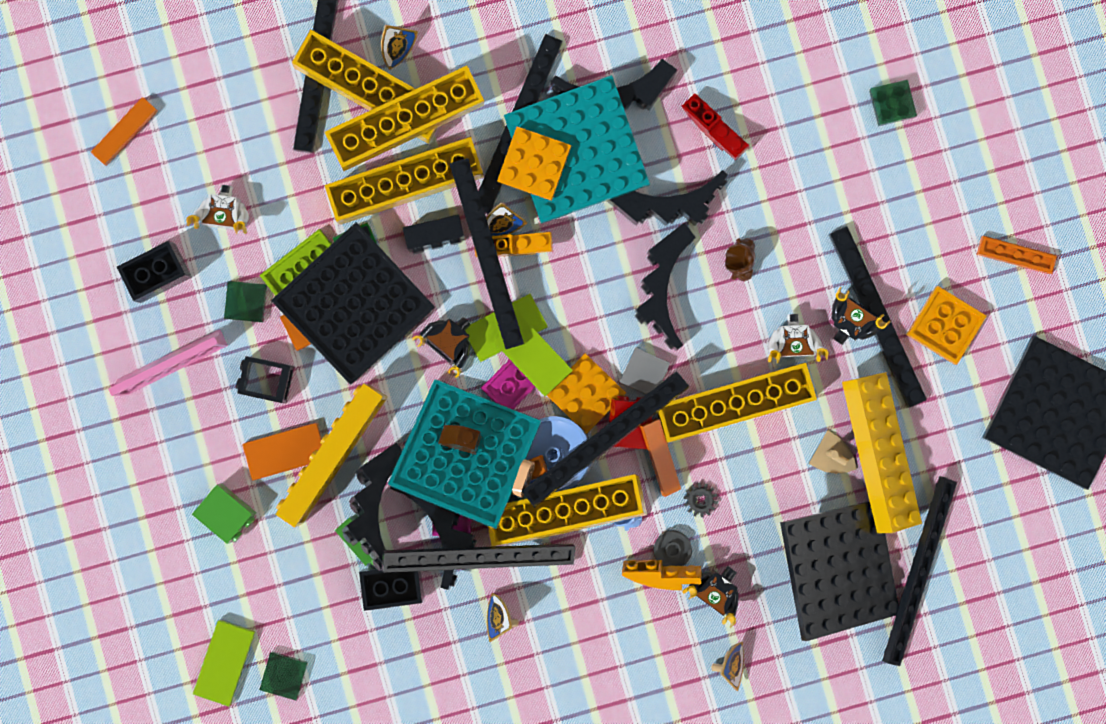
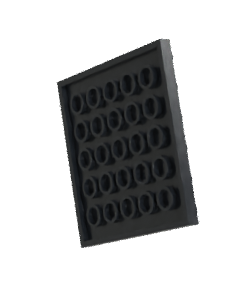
[271,222,435,385]
[982,335,1106,490]
[780,501,899,641]

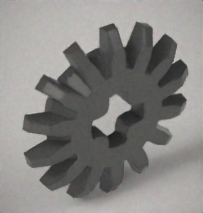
[683,483,718,517]

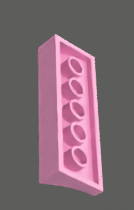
[108,329,228,396]

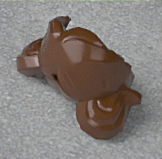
[725,238,756,281]

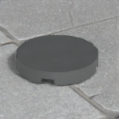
[653,530,692,566]

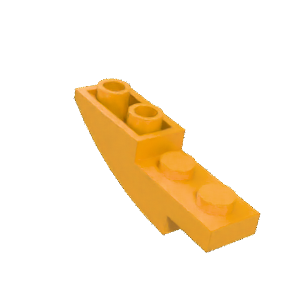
[475,232,553,257]
[622,559,702,591]

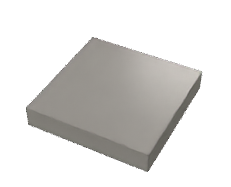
[620,347,670,395]

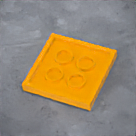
[497,127,572,201]
[906,286,987,365]
[547,353,626,434]

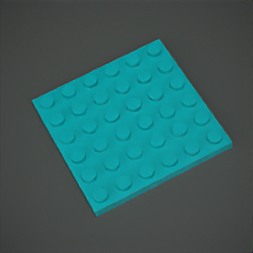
[504,75,650,224]
[388,379,541,529]

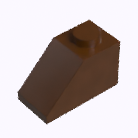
[438,425,482,455]

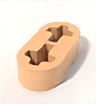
[512,459,535,498]

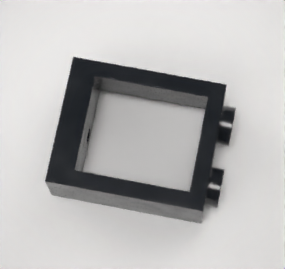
[236,356,295,403]

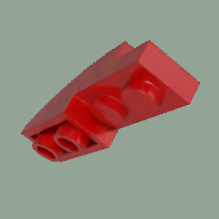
[681,93,749,161]

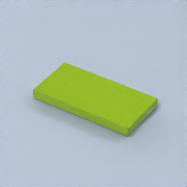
[259,229,332,296]
[465,293,548,363]
[492,315,573,397]
[193,619,256,707]

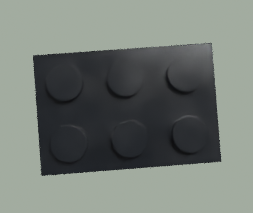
[117,241,192,303]
[359,567,425,611]

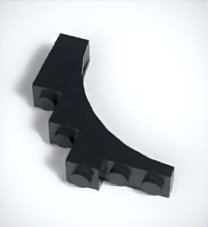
[551,59,678,111]
[607,170,728,226]
[634,223,696,351]
[342,442,402,573]
[390,487,477,590]

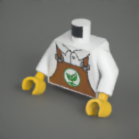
[186,185,249,234]
[768,314,829,363]

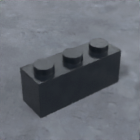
[402,214,465,254]

